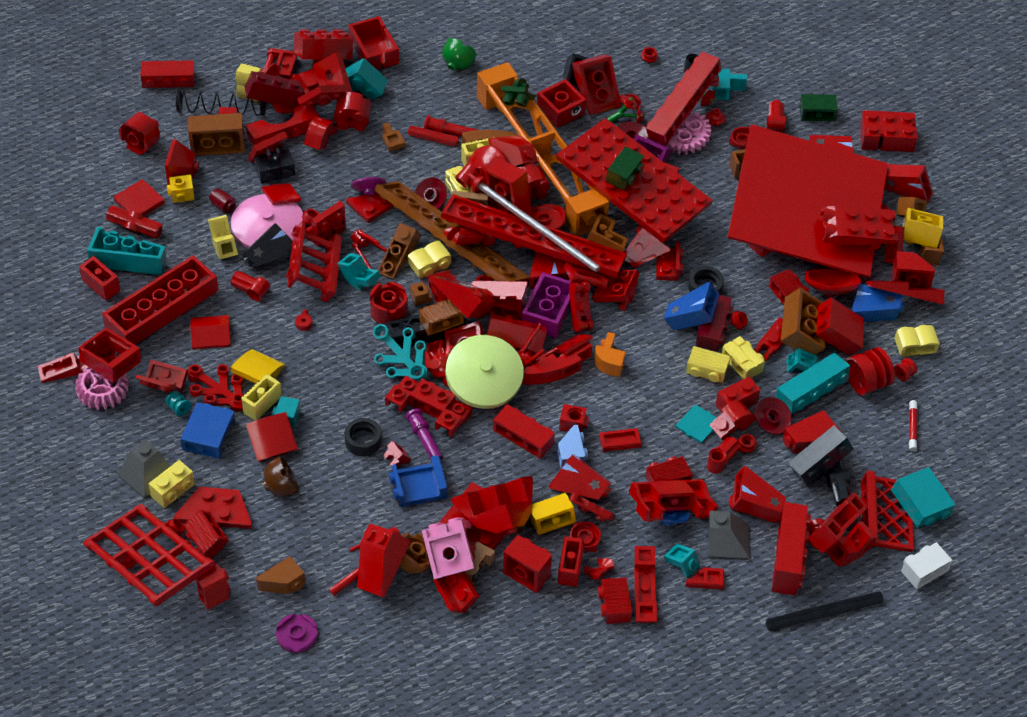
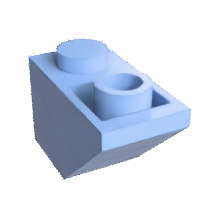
[557,425,588,468]

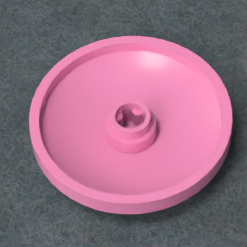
[231,194,303,248]

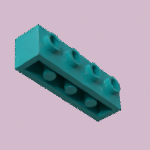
[776,353,850,414]

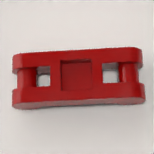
[569,281,594,332]

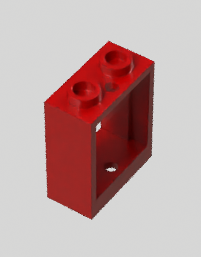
[78,327,141,382]

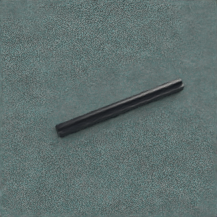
[765,591,884,631]

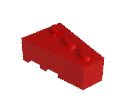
[485,309,547,354]

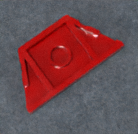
[174,486,252,529]

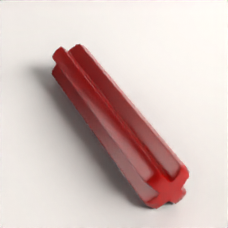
[408,125,459,147]

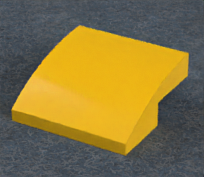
[231,349,285,384]

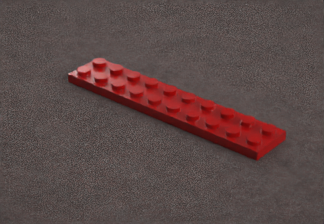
[441,194,627,278]

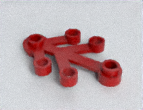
[187,364,244,412]

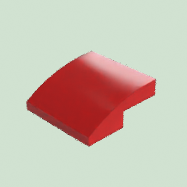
[246,412,298,462]

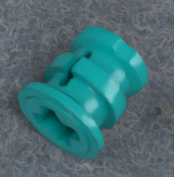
[165,391,192,417]

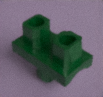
[500,78,536,107]

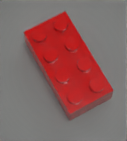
[771,502,811,596]

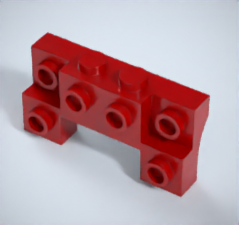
[385,376,472,437]
[629,479,718,522]

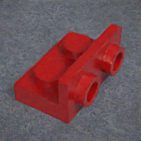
[656,242,683,281]
[433,571,479,613]

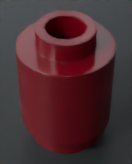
[209,188,236,213]

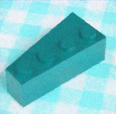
[87,226,167,275]

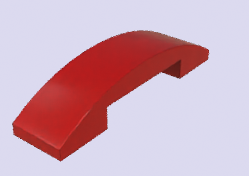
[634,546,657,623]

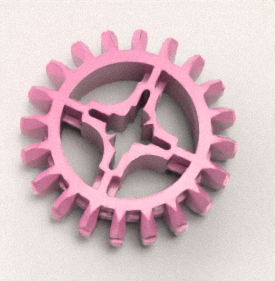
[75,368,129,411]

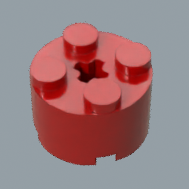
[334,92,372,131]
[119,112,160,155]
[519,163,550,202]
[370,282,408,325]

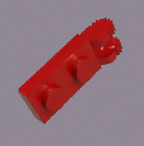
[754,317,784,361]

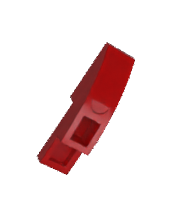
[522,341,592,385]

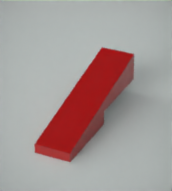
[867,281,945,305]
[38,346,119,383]

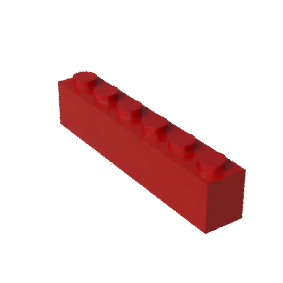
[646,51,722,146]

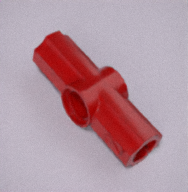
[106,205,163,239]

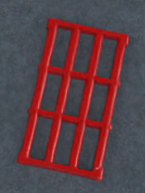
[83,504,216,607]

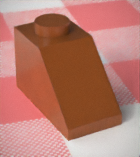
[256,556,306,594]

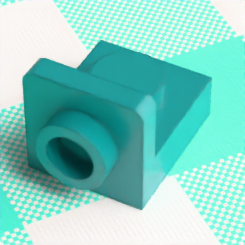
[786,348,818,373]
[664,543,700,577]

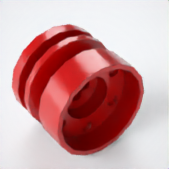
[846,347,895,395]

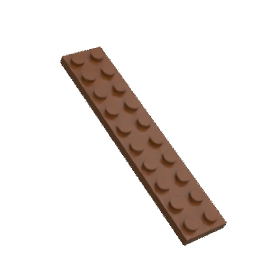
[374,181,530,282]

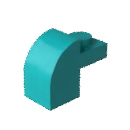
[712,69,747,100]
[337,253,382,290]

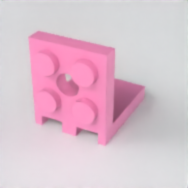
[422,517,475,579]

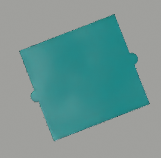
[675,404,716,444]

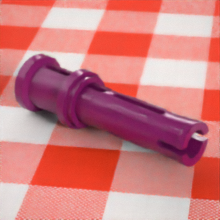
[405,408,443,460]

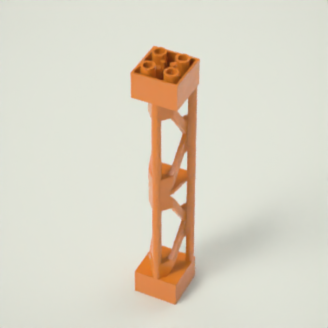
[477,62,609,236]

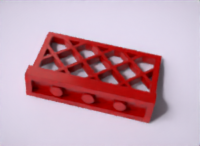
[861,470,914,552]

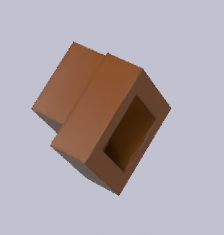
[409,282,433,306]

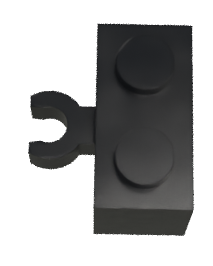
[254,148,295,183]

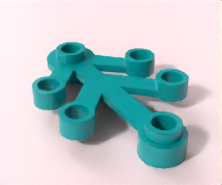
[373,324,428,382]

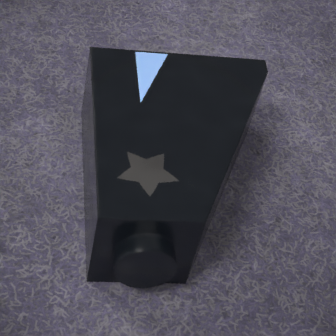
[241,223,293,268]

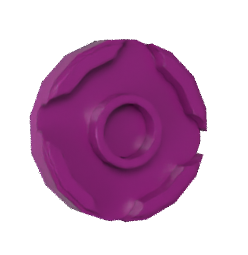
[276,614,318,653]

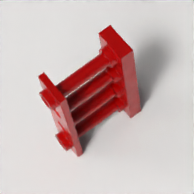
[286,220,342,302]

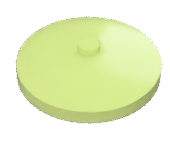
[445,335,524,409]

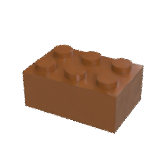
[188,113,245,156]
[781,287,825,355]

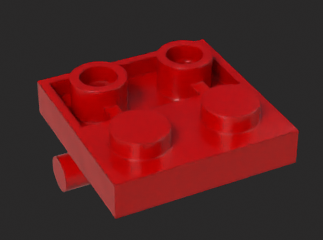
[305,201,346,247]
[592,270,639,311]

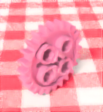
[667,109,711,155]

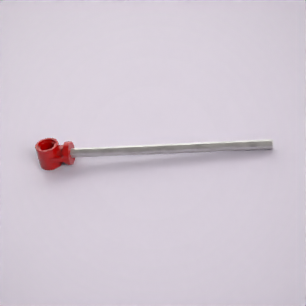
[455,163,600,272]

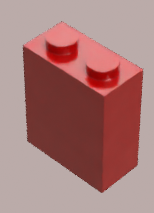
[816,298,864,356]

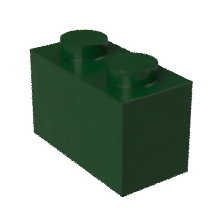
[799,94,838,121]
[606,146,645,191]

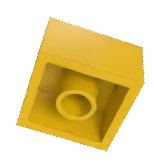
[902,208,943,248]

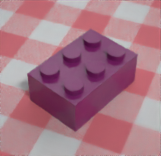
[522,272,571,338]

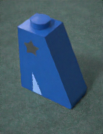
[664,282,720,330]
[852,284,905,322]

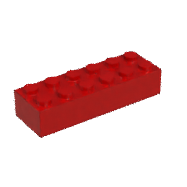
[102,255,219,345]

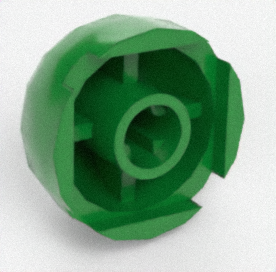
[442,38,477,71]

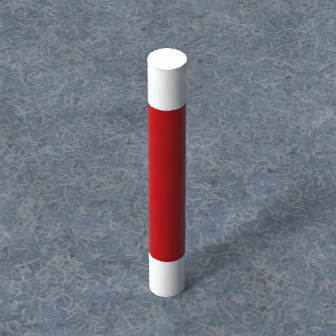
[909,400,917,451]

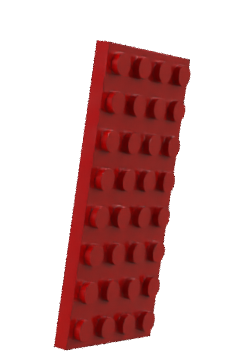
[556,118,713,243]

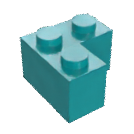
[345,58,388,101]

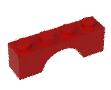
[246,105,319,146]
[808,492,868,553]

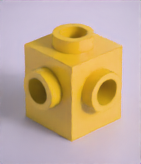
[167,175,195,203]

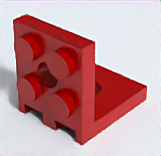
[297,52,352,107]

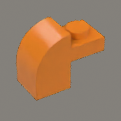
[594,332,626,377]

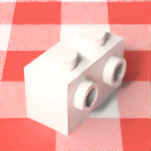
[901,542,952,589]

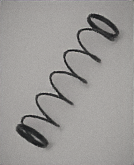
[176,90,266,116]

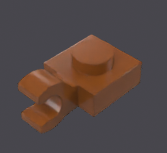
[382,122,405,152]

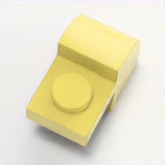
[208,215,238,259]

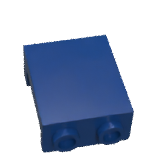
[180,402,236,459]
[389,455,447,507]

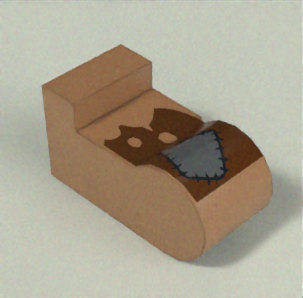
[465,542,495,583]

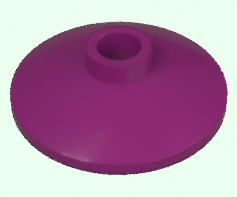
[351,177,387,196]

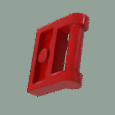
[262,48,298,79]
[563,262,608,290]

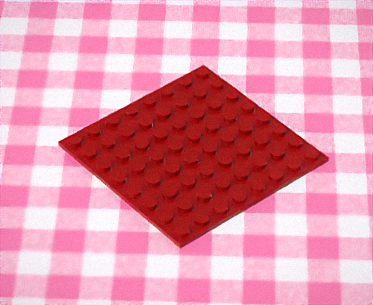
[727,124,888,278]

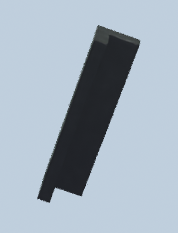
[386,315,466,349]

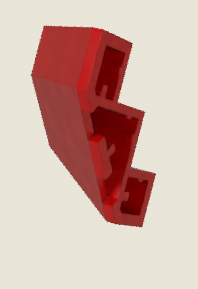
[451,476,533,536]

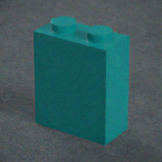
[891,467,956,528]

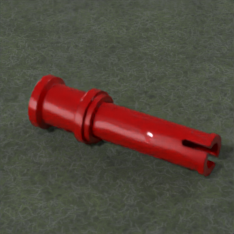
[424,115,478,136]

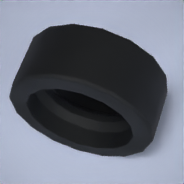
[688,266,724,295]
[344,418,382,456]

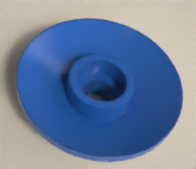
[660,510,689,526]

